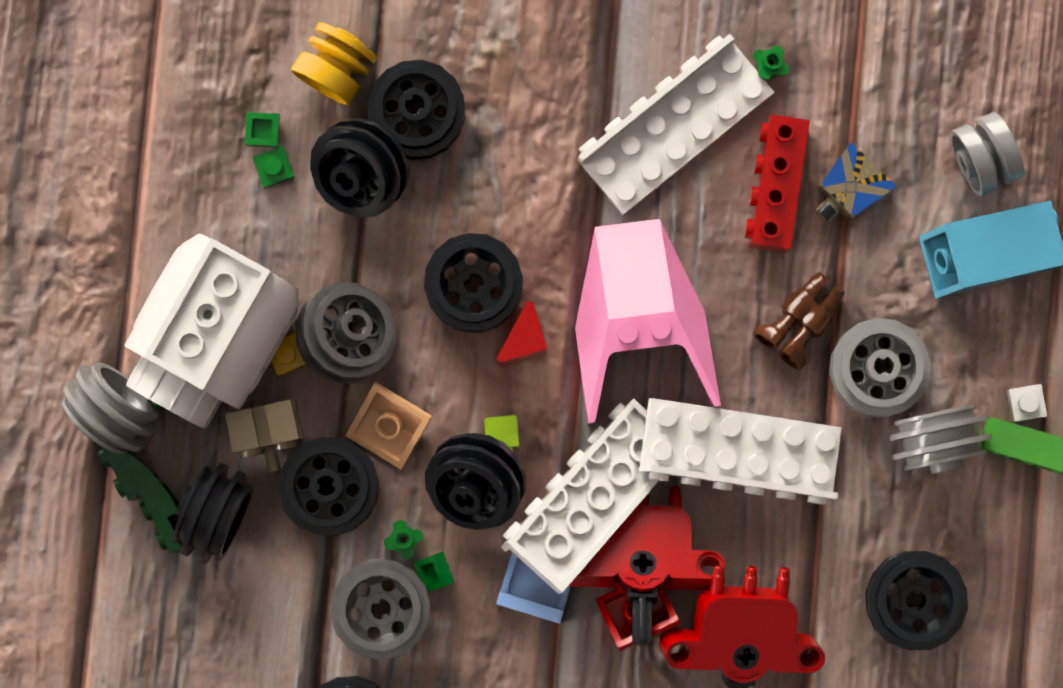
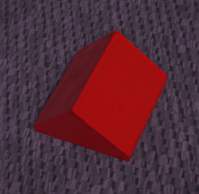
[496,300,547,367]
[595,588,680,651]

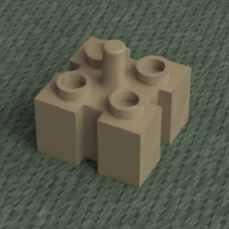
[224,399,304,473]

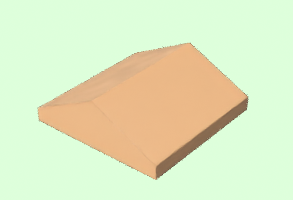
[345,382,432,470]

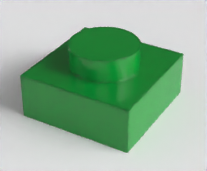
[245,112,280,148]
[252,146,295,189]
[413,551,455,592]

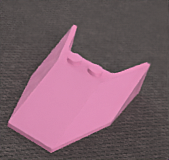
[575,219,721,425]

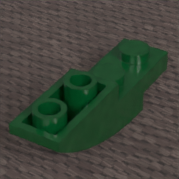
[98,446,182,553]

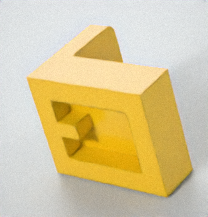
[271,331,307,377]

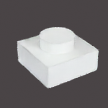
[1007,384,1047,422]

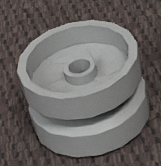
[950,112,1025,197]

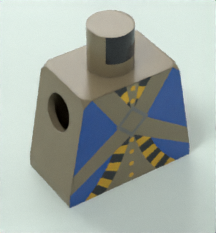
[814,142,896,224]

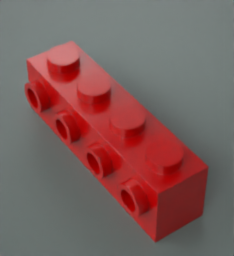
[744,114,810,253]

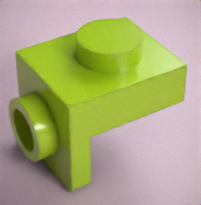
[484,415,519,451]

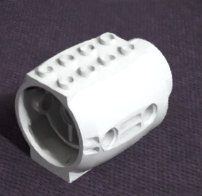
[124,234,298,429]

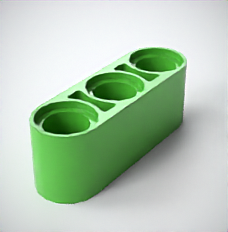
[981,417,1063,474]

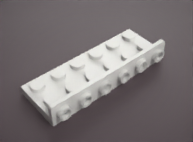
[578,34,774,216]
[639,398,842,505]
[500,399,659,594]

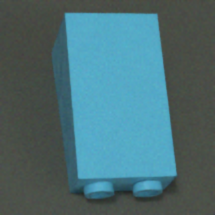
[919,200,1063,299]

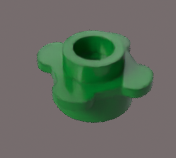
[753,46,789,80]
[384,520,423,559]

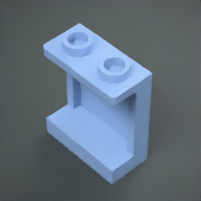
[496,552,571,624]

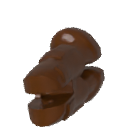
[753,272,845,371]

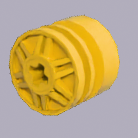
[291,22,377,106]

